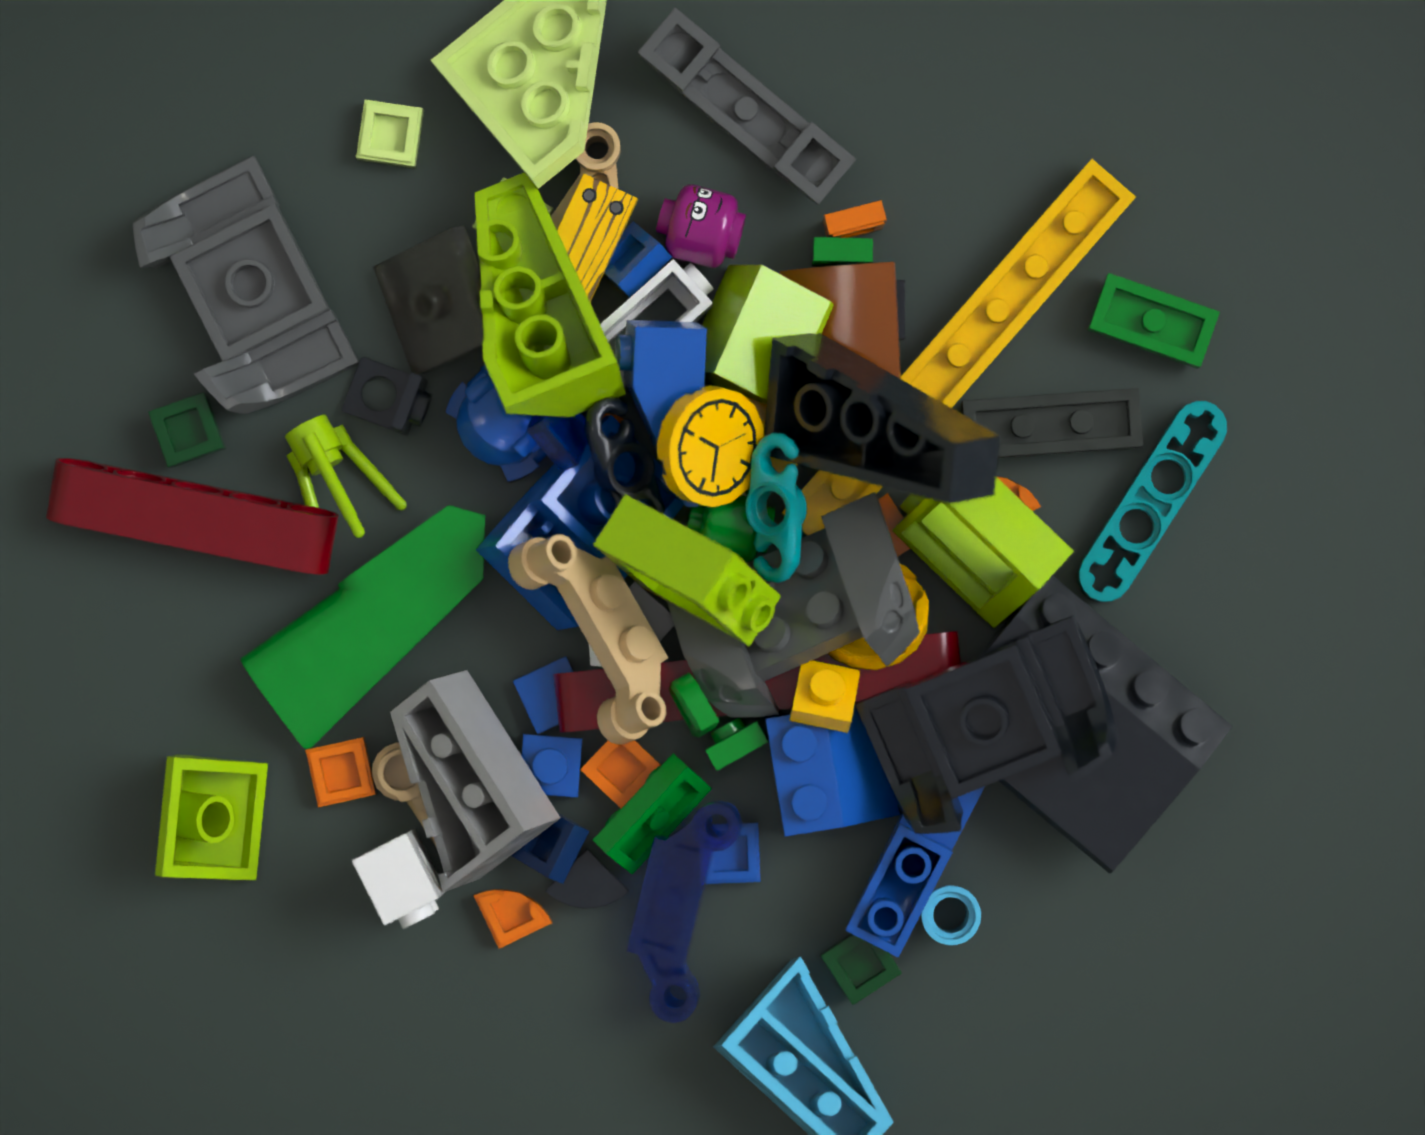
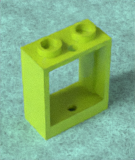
[892,477,1074,628]
[593,494,781,647]

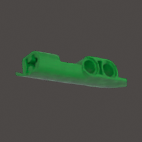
[240,505,486,749]

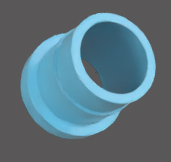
[921,885,981,945]

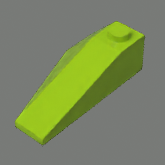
[475,173,626,417]

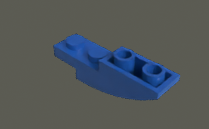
[845,786,985,957]

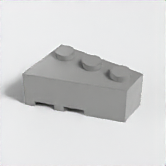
[390,670,560,893]

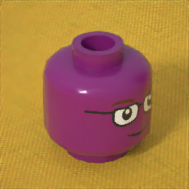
[656,184,746,269]

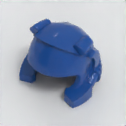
[445,365,565,482]

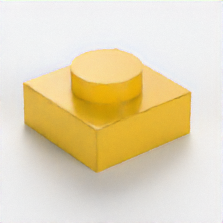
[789,660,861,733]

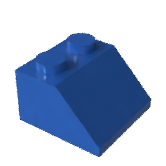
[765,704,900,837]

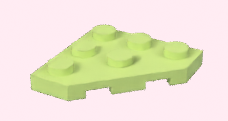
[431,0,607,189]

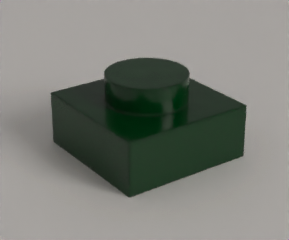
[148,392,226,468]
[820,934,902,1005]

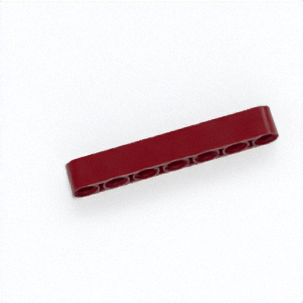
[553,631,961,733]

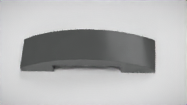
[637,7,856,205]

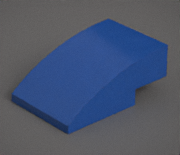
[476,414,684,630]

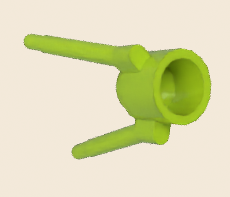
[285,415,407,538]

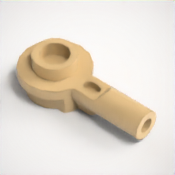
[372,742,437,848]

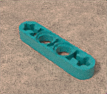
[1077,401,1227,602]

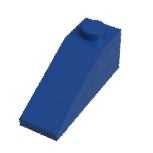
[615,320,707,507]

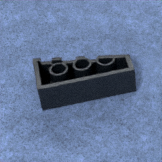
[764,333,1000,504]

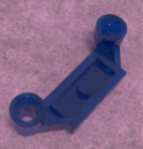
[627,801,742,1023]

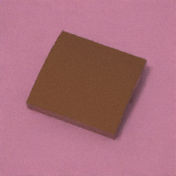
[779,262,901,379]

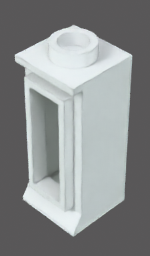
[600,259,714,387]

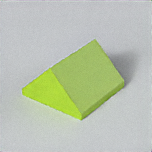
[702,264,834,404]
[155,754,268,880]

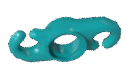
[745,433,807,583]

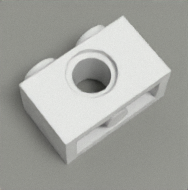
[352,828,445,929]

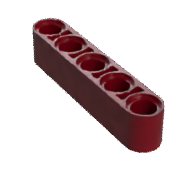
[46,458,339,575]

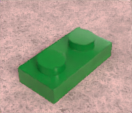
[1087,273,1220,369]
[593,753,712,875]

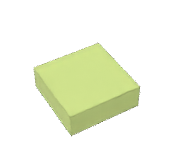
[356,100,424,168]

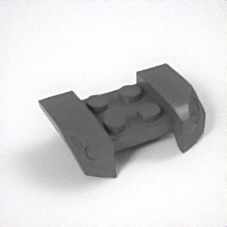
[133,155,359,414]
[667,492,920,718]

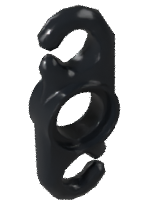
[583,397,665,514]

